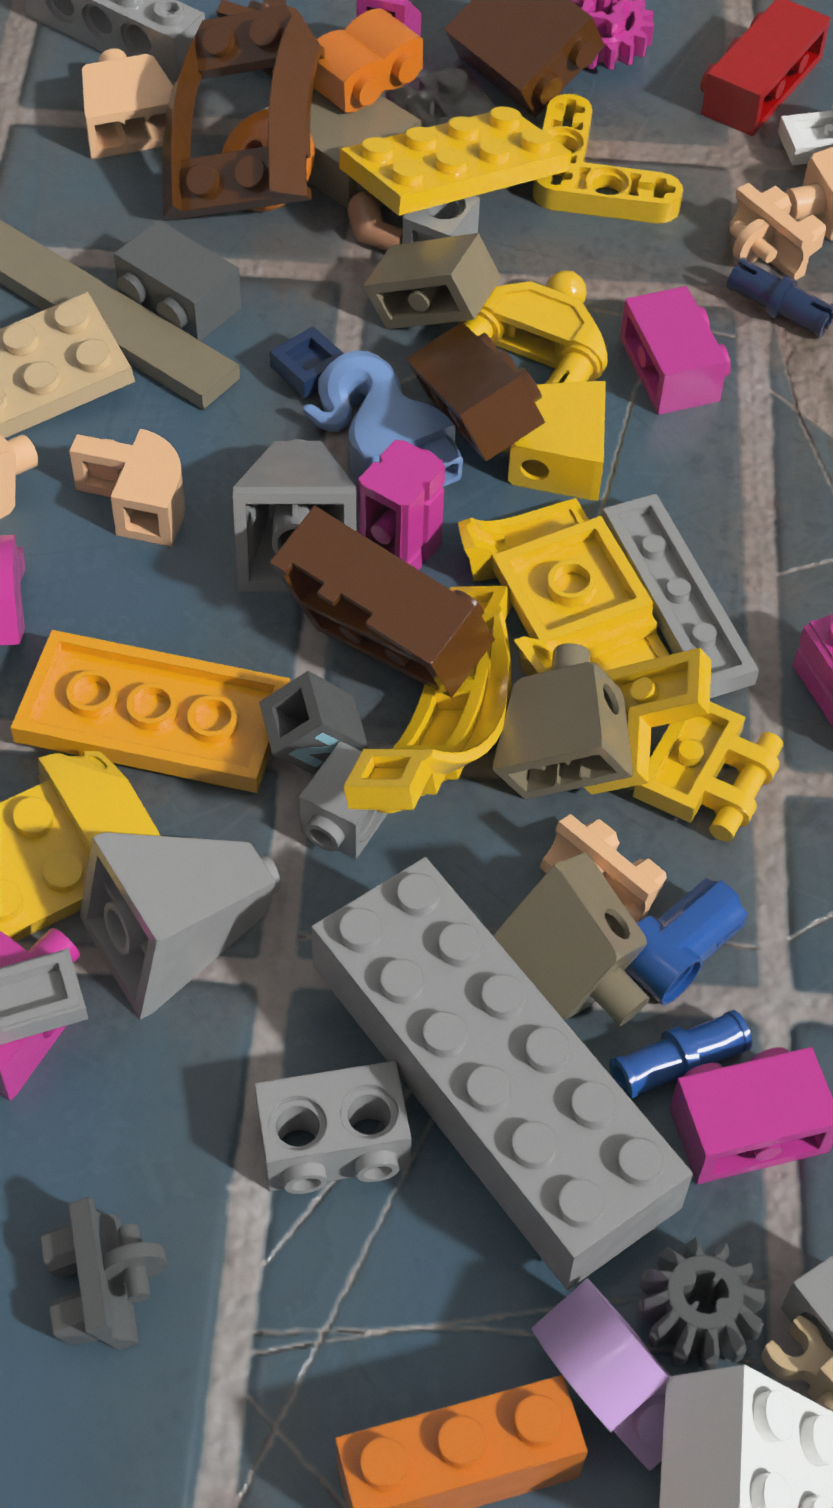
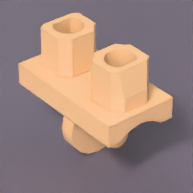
[729,183,826,280]
[539,814,667,923]

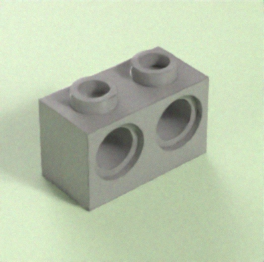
[254,1061,411,1194]

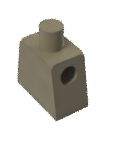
[493,643,633,799]
[493,852,650,1026]

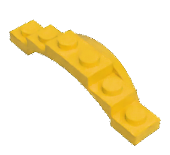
[343,586,512,813]

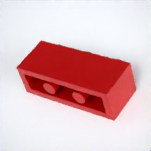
[700,0,831,136]

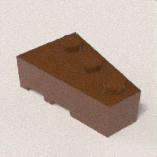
[270,505,495,698]

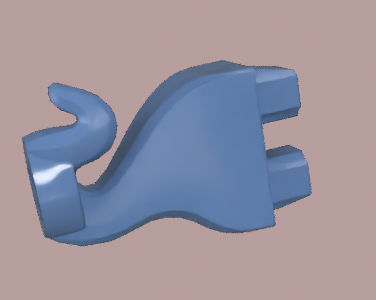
[303,350,463,487]

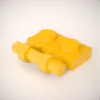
[633,702,783,842]

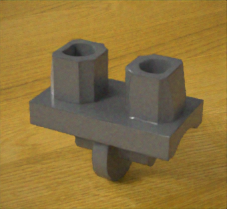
[40,1197,168,1350]

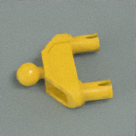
[459,270,608,384]

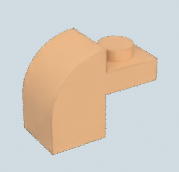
[69,429,185,547]

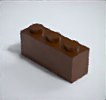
[406,322,546,461]

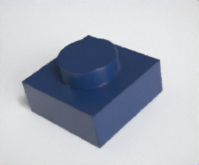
[269,326,344,398]

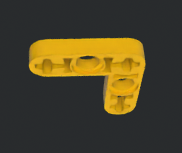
[532,94,683,223]

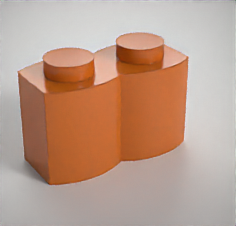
[313,8,423,113]

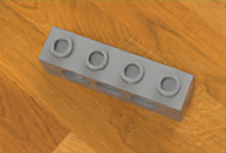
[24,0,205,85]

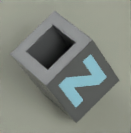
[259,671,369,775]

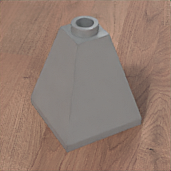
[233,439,356,592]
[79,832,280,1020]

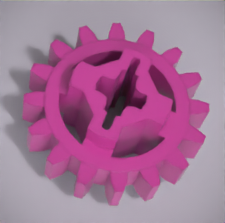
[571,0,654,70]

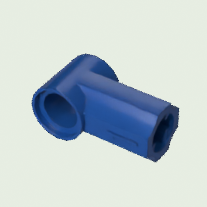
[624,878,748,1006]

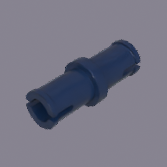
[726,257,833,338]

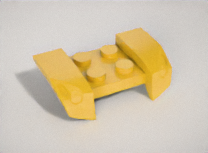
[458,498,669,676]
[0,751,161,942]

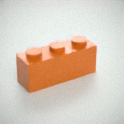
[335,1375,588,1508]

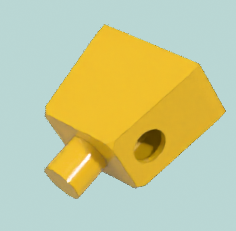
[501,381,605,501]

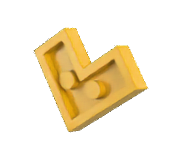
[584,648,711,795]

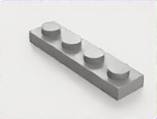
[602,493,759,698]

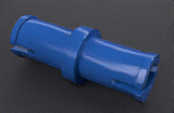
[609,1010,752,1099]

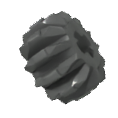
[636,1237,766,1371]

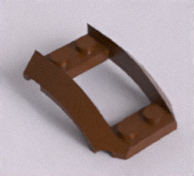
[162,5,325,221]

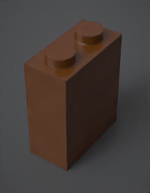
[444,0,605,118]

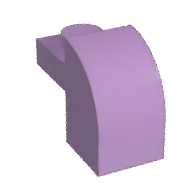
[531,1278,671,1471]

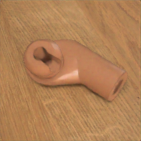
[347,191,403,251]

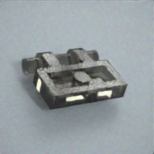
[388,64,495,128]

